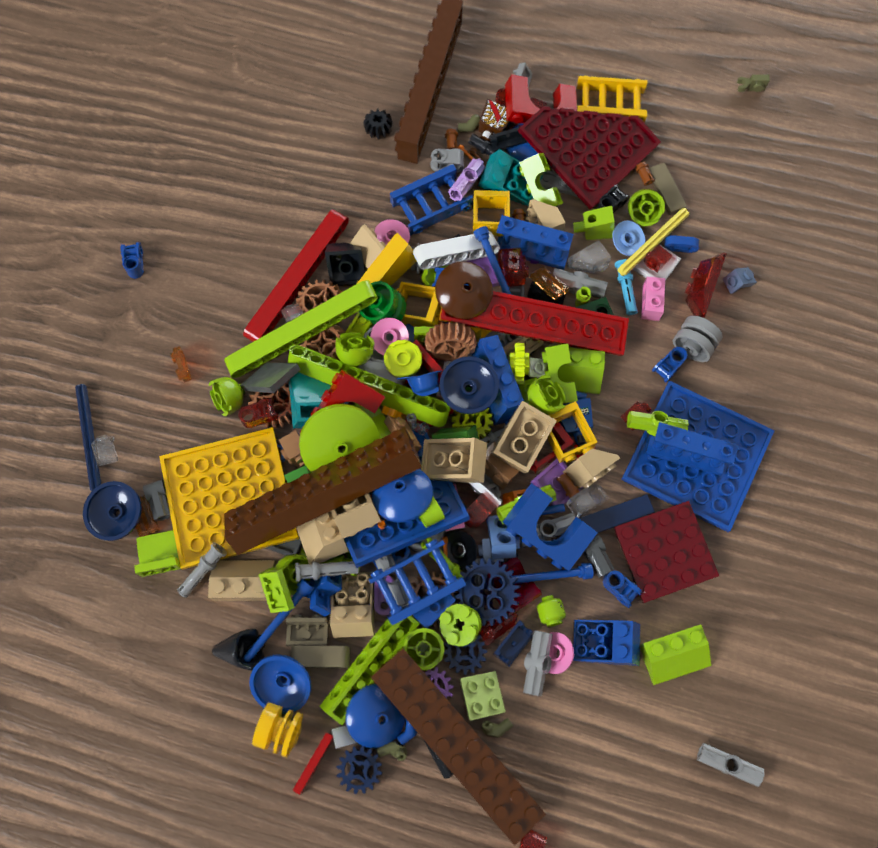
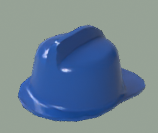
[396,370,442,396]

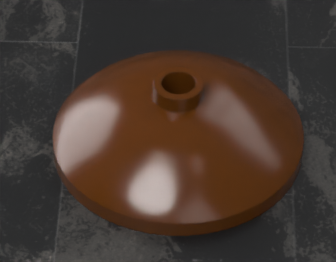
[435,261,493,319]

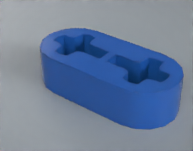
[664,235,699,253]

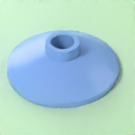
[612,220,645,256]

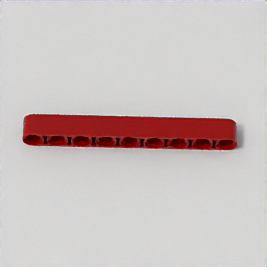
[243,209,349,342]

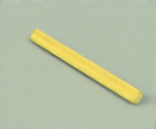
[618,208,689,276]

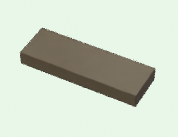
[649,162,687,215]

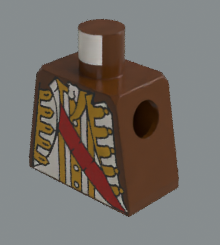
[478,99,515,141]

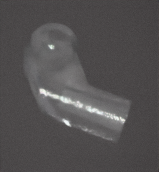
[406,413,430,435]

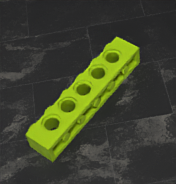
[319,616,420,725]

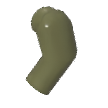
[458,114,480,132]
[482,718,513,738]
[376,741,407,761]

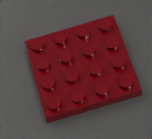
[614,501,719,603]

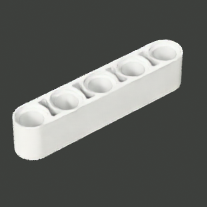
[413,231,500,270]

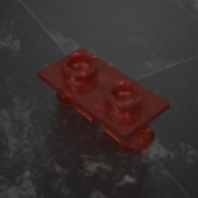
[479,612,518,646]

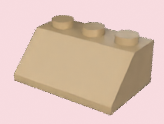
[296,511,348,564]
[208,560,275,601]

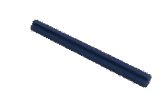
[75,384,101,492]

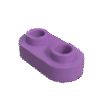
[374,575,394,616]

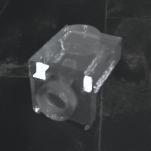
[91,435,118,466]

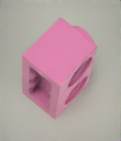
[641,277,665,321]

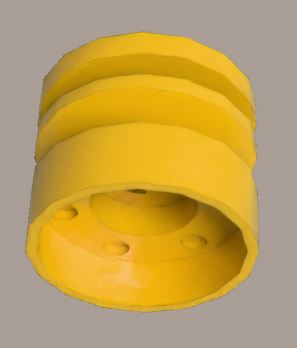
[252,702,303,758]

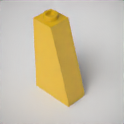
[357,232,417,286]

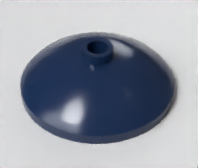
[440,356,499,414]
[83,481,142,541]

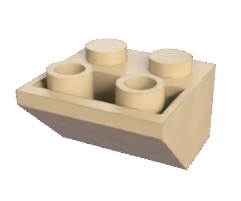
[526,199,566,231]
[350,224,386,272]
[563,449,620,489]

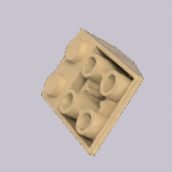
[330,572,375,638]

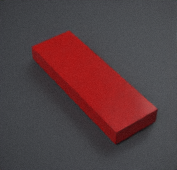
[293,732,334,795]

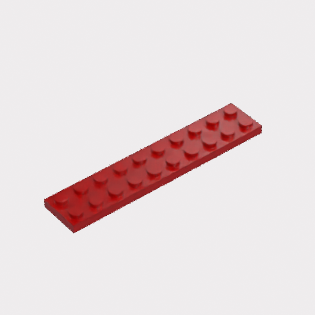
[439,285,629,356]

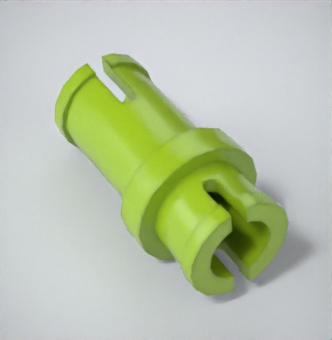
[575,286,591,307]

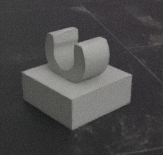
[513,63,532,87]

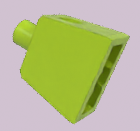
[573,206,615,240]

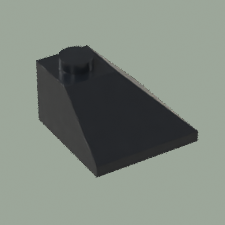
[325,242,365,286]

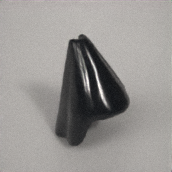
[212,629,265,671]

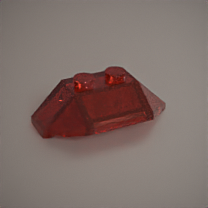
[684,252,727,318]

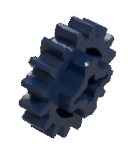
[444,635,487,675]
[336,746,382,794]

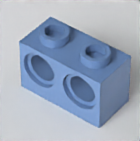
[488,515,520,559]

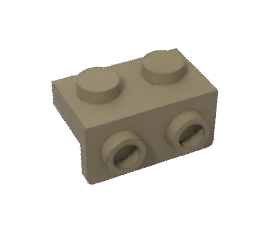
[286,614,329,647]

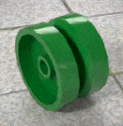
[359,281,407,325]

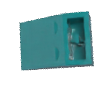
[478,149,543,206]
[289,372,330,428]

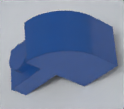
[306,575,342,617]

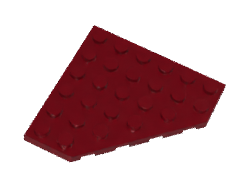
[517,106,661,209]

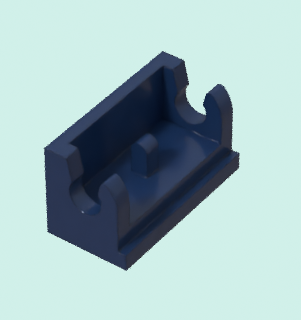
[493,620,533,667]

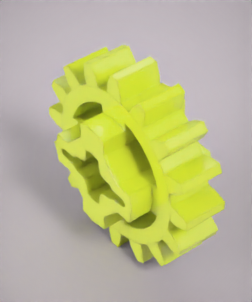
[509,343,529,384]
[451,408,493,438]

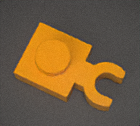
[381,405,407,419]

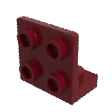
[488,557,542,616]

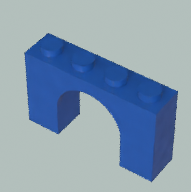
[471,335,524,426]
[503,483,598,571]

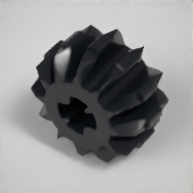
[363,108,393,140]

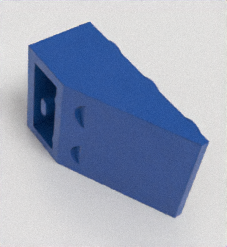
[573,620,640,666]

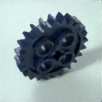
[455,558,521,626]

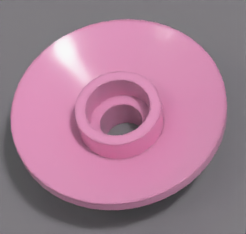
[375,219,410,245]
[370,318,409,355]
[548,632,574,674]

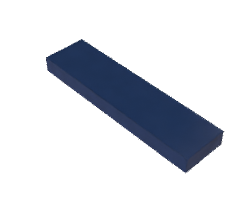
[579,494,655,534]

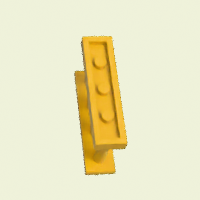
[576,76,648,123]

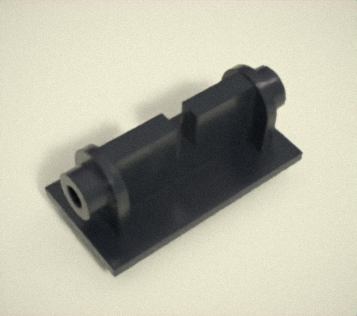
[489,125,527,151]
[527,281,567,305]

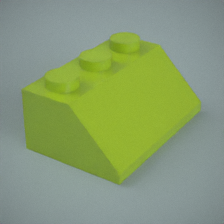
[547,346,605,394]
[640,624,711,685]

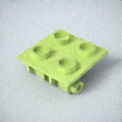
[460,671,505,721]

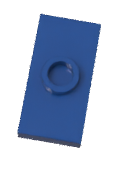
[412,585,456,628]

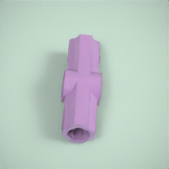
[448,158,485,201]

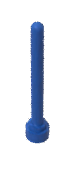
[473,226,512,295]
[499,563,594,585]
[244,579,315,662]

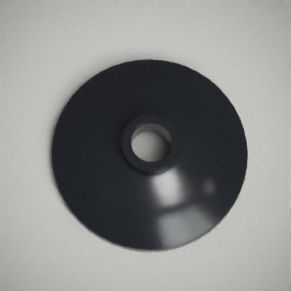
[439,530,478,570]

